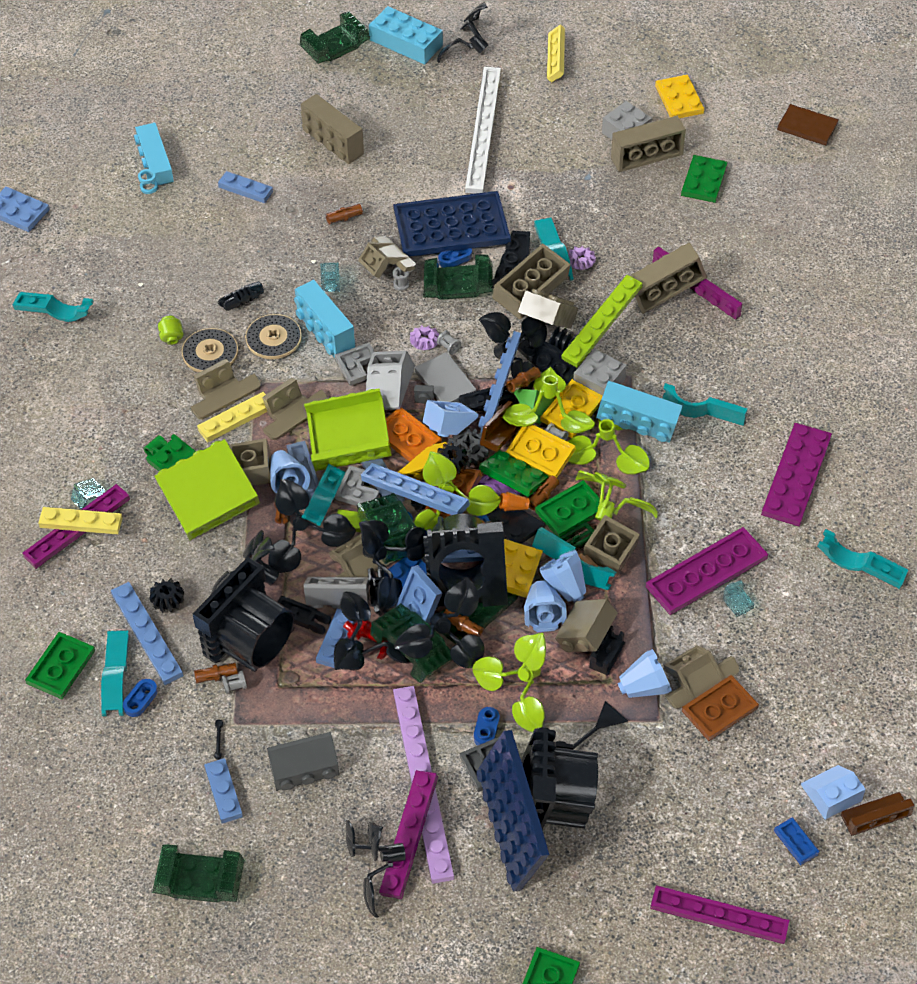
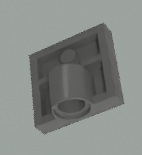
[460,737,499,792]

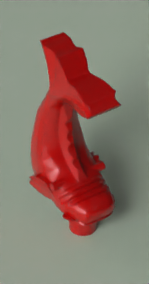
[343,621,388,660]

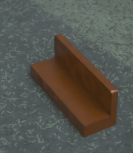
[480,401,521,452]
[841,792,915,836]

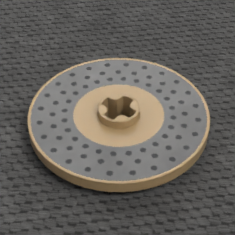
[245,314,302,359]
[182,328,238,372]

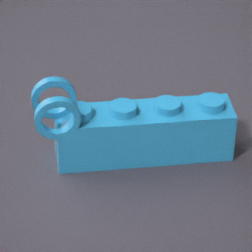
[134,123,174,194]

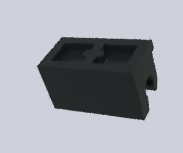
[589,626,626,676]

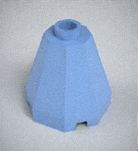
[540,550,586,603]
[524,580,566,632]
[617,649,672,698]

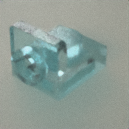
[71,478,105,509]
[723,580,754,617]

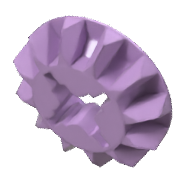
[568,246,596,270]
[410,325,439,350]

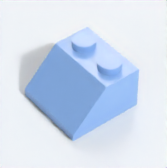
[423,400,478,437]
[801,765,866,820]

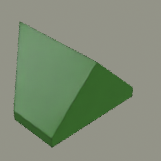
[514,389,555,424]

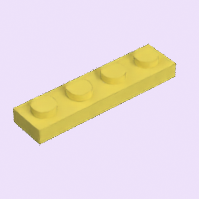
[547,24,565,83]
[197,392,267,443]
[38,507,122,534]

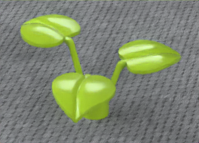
[503,367,595,433]
[568,419,650,475]
[413,451,501,531]
[575,470,658,521]
[472,633,546,732]

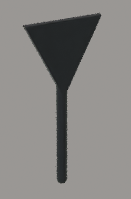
[573,701,628,750]

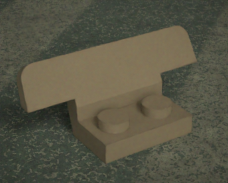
[358,236,416,278]
[190,359,260,419]
[262,378,329,440]
[329,534,401,577]
[664,645,739,709]

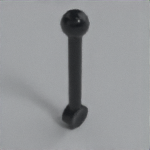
[214,719,223,760]

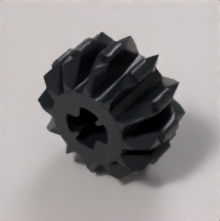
[437,441,469,474]
[149,578,184,613]

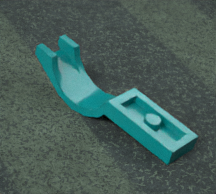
[534,217,574,281]
[12,292,94,322]
[662,383,748,426]
[302,464,346,526]
[532,527,617,590]
[817,529,908,589]
[101,630,129,716]

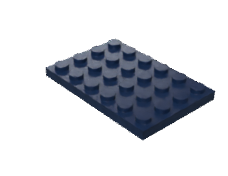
[393,191,511,257]
[477,730,550,892]

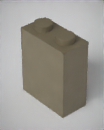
[555,599,618,652]

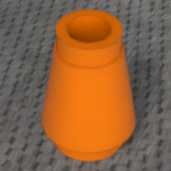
[499,491,530,511]

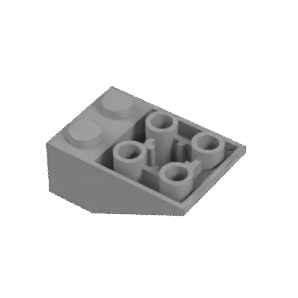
[366,350,415,410]

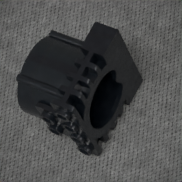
[423,514,508,609]
[193,557,295,672]
[521,727,598,830]

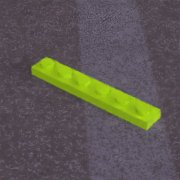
[561,275,642,368]

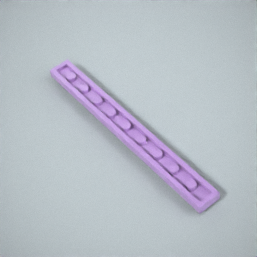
[393,686,454,884]

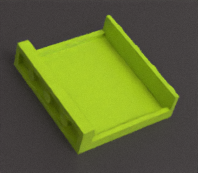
[304,388,392,471]
[154,439,260,541]

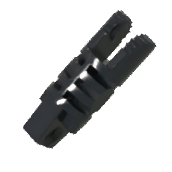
[218,281,264,311]
[367,564,387,616]

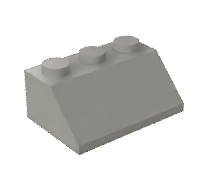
[304,577,369,608]

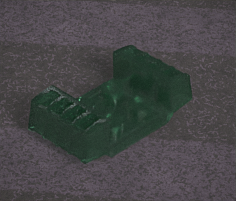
[299,11,370,64]
[423,254,493,300]
[357,493,416,564]
[370,603,452,683]
[152,845,245,903]

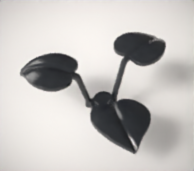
[437,2,489,63]
[479,312,547,390]
[268,479,356,573]
[359,520,427,612]
[211,529,279,594]
[394,577,485,668]
[334,591,415,671]
[346,820,406,918]

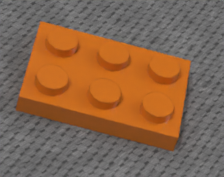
[386,407,441,462]

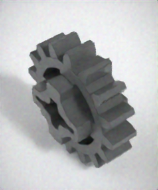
[447,428,489,467]

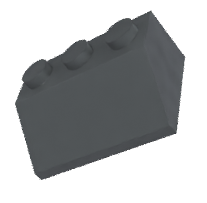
[267,732,340,791]

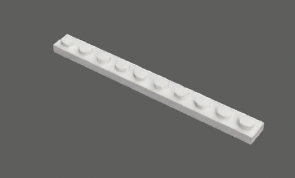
[465,67,501,193]

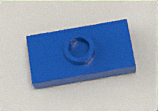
[774,817,819,866]

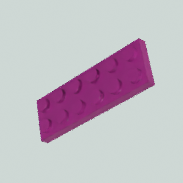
[761,423,832,527]
[646,527,768,615]

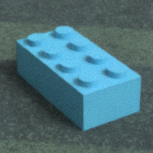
[369,6,443,65]
[294,280,355,358]
[596,380,682,443]

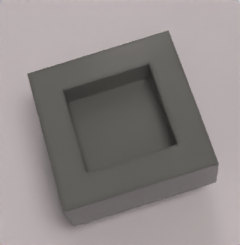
[414,385,434,404]

